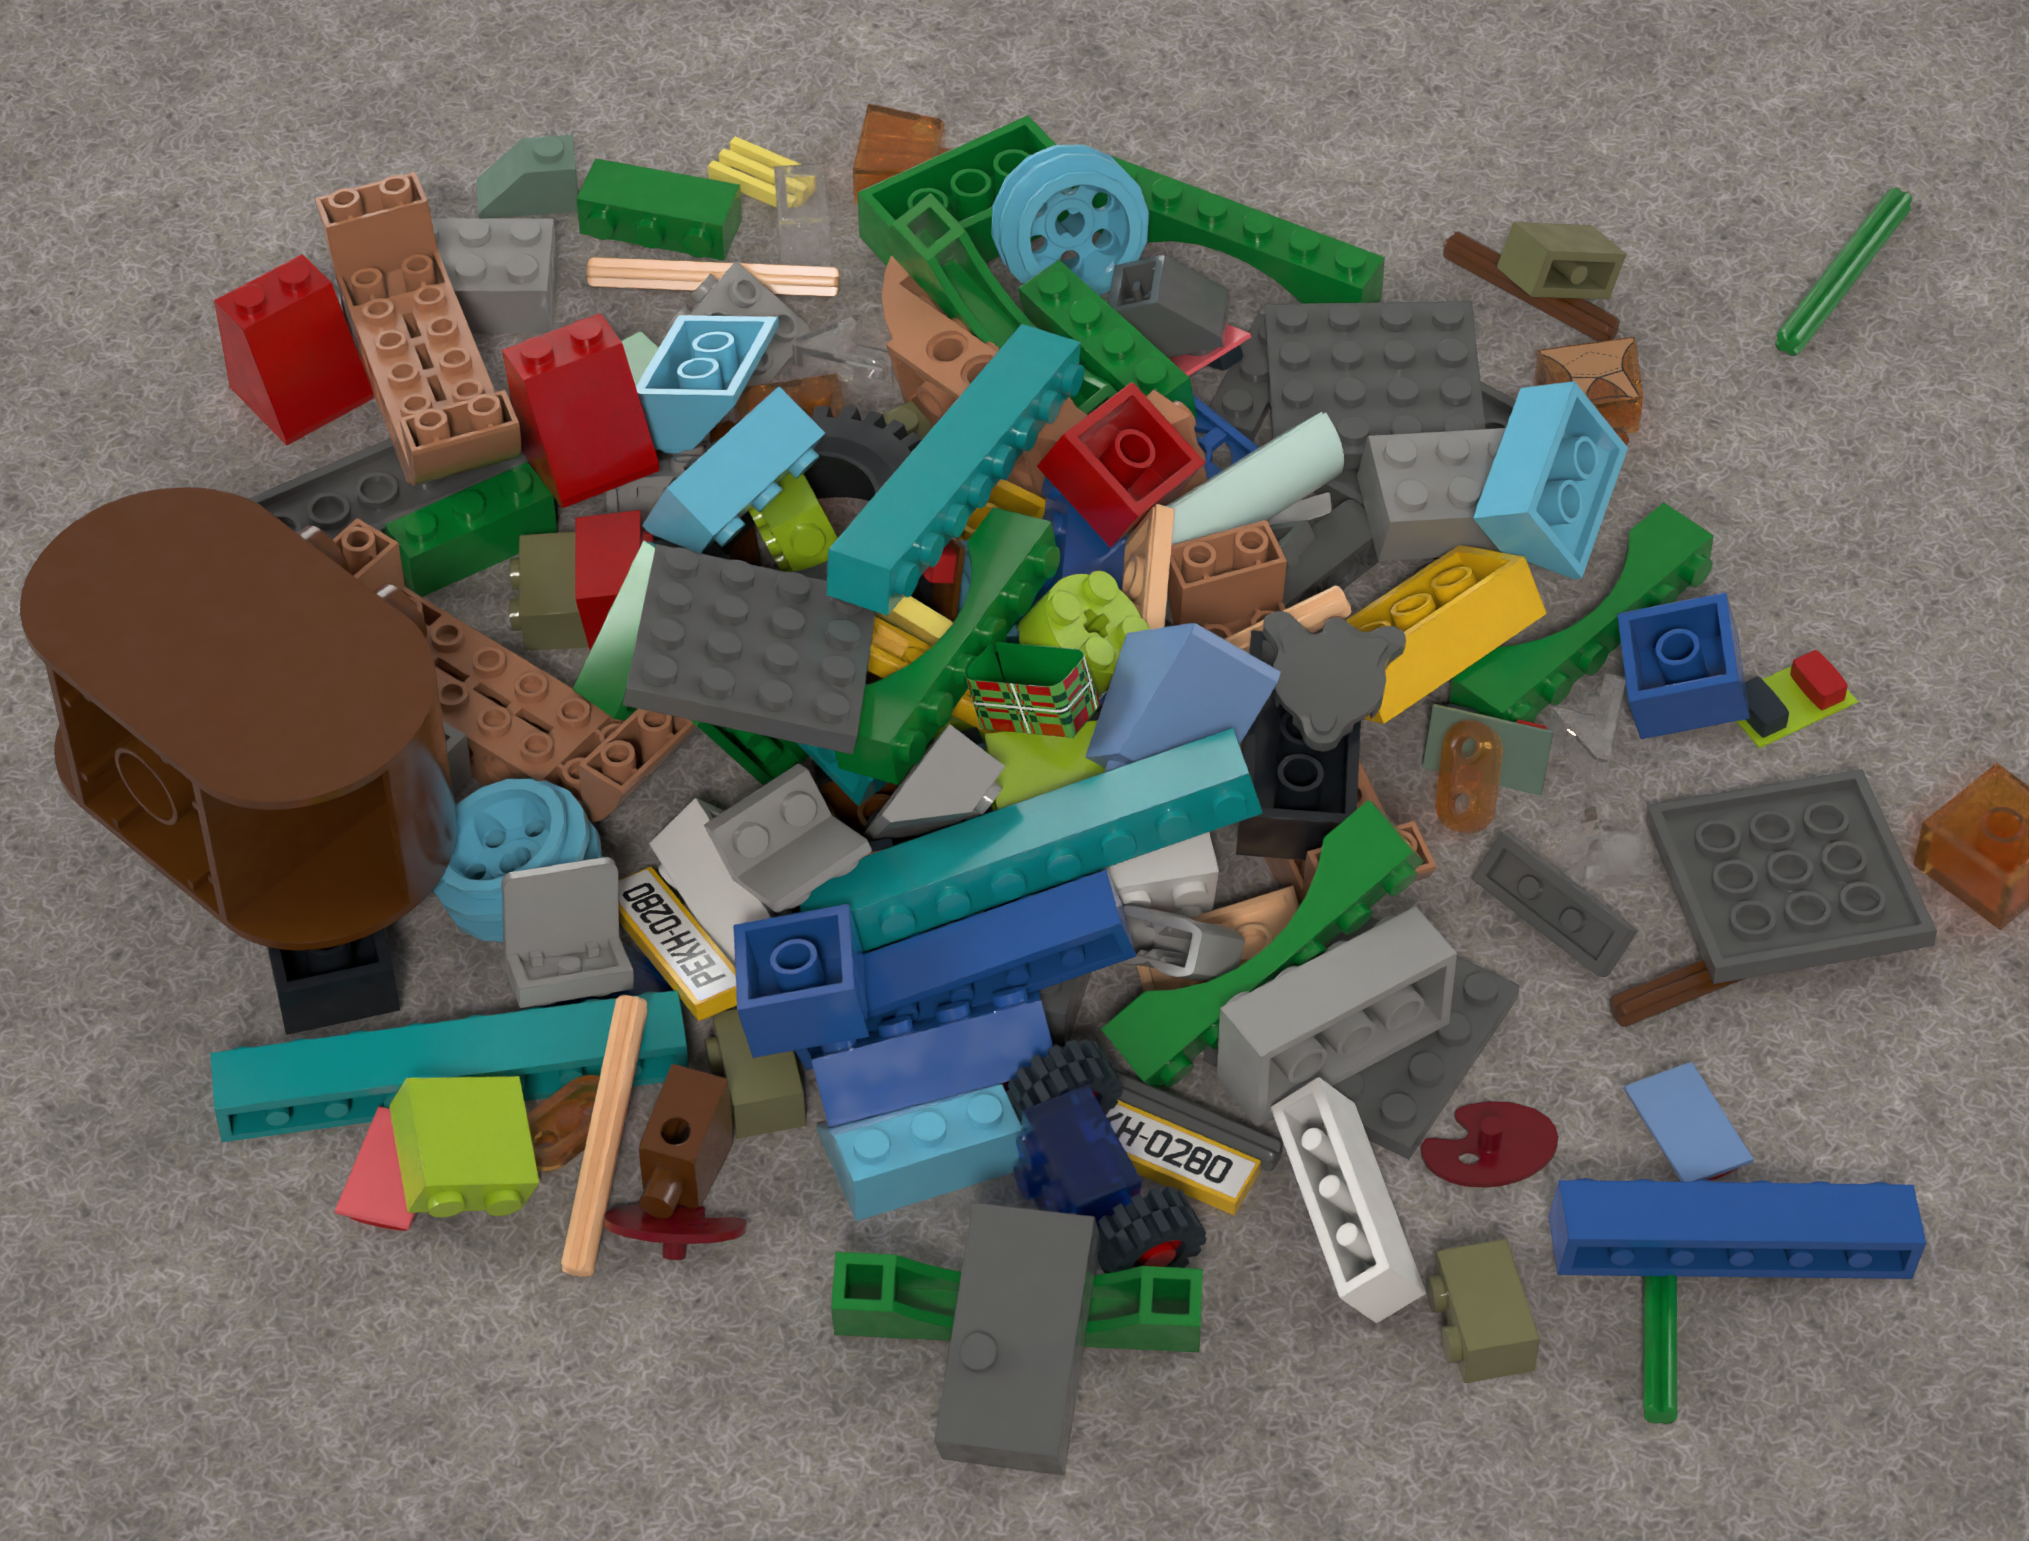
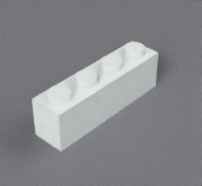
[649,798,793,967]
[1271,1077,1426,1323]

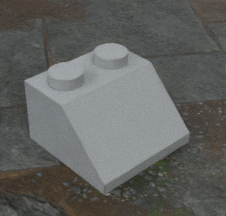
[863,724,1005,841]

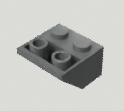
[1108,255,1230,358]

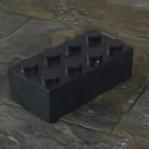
[1236,630,1361,860]
[267,929,400,1035]

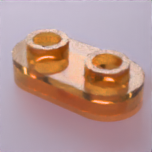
[1435,720,1503,834]
[527,1075,600,1171]

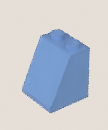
[1085,623,1281,773]

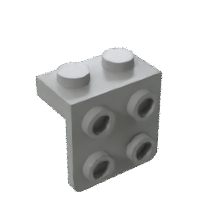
[663,261,810,395]
[501,857,634,1008]

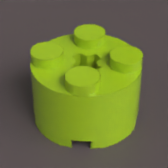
[1016,571,1150,700]

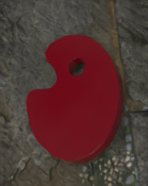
[1420,1101,1559,1188]
[604,1204,746,1260]

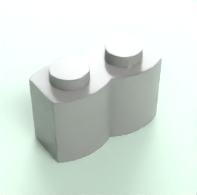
[1122,906,1245,982]

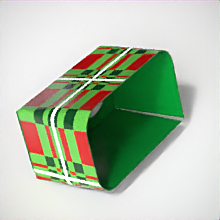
[965,642,1100,738]

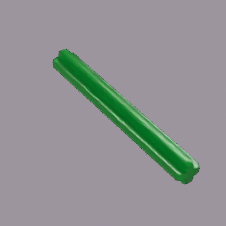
[1775,187,1913,356]

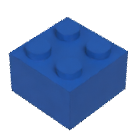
[1617,592,1750,739]
[733,904,869,1058]

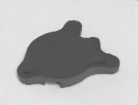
[1263,611,1406,751]

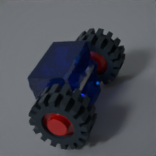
[1006,1039,1207,1274]

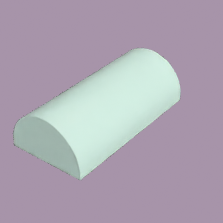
[1126,412,1344,545]

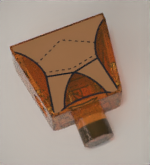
[1534,337,1643,446]

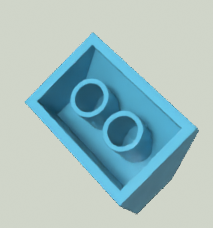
[636,315,779,454]
[1473,381,1628,579]
[642,386,825,554]
[816,1083,1023,1221]

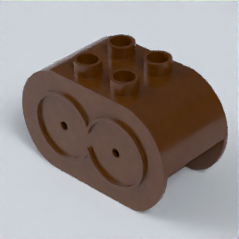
[20,487,457,950]

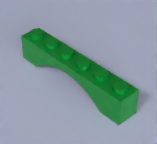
[1092,156,1385,304]
[886,193,1118,415]
[1449,502,1714,723]
[835,507,1060,785]
[1101,800,1425,1088]
[831,1252,1203,1353]

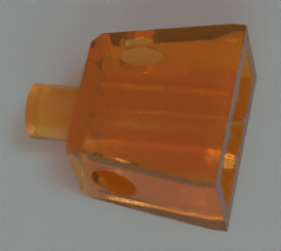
[853,104,954,204]

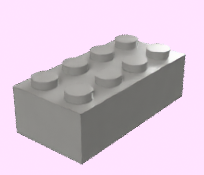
[340,218,558,333]
[1357,428,1506,561]
[1217,906,1457,1127]

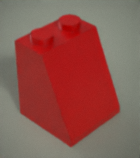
[214,254,374,446]
[502,313,660,509]

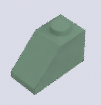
[476,134,578,219]

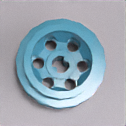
[991,144,1149,295]
[433,779,602,942]

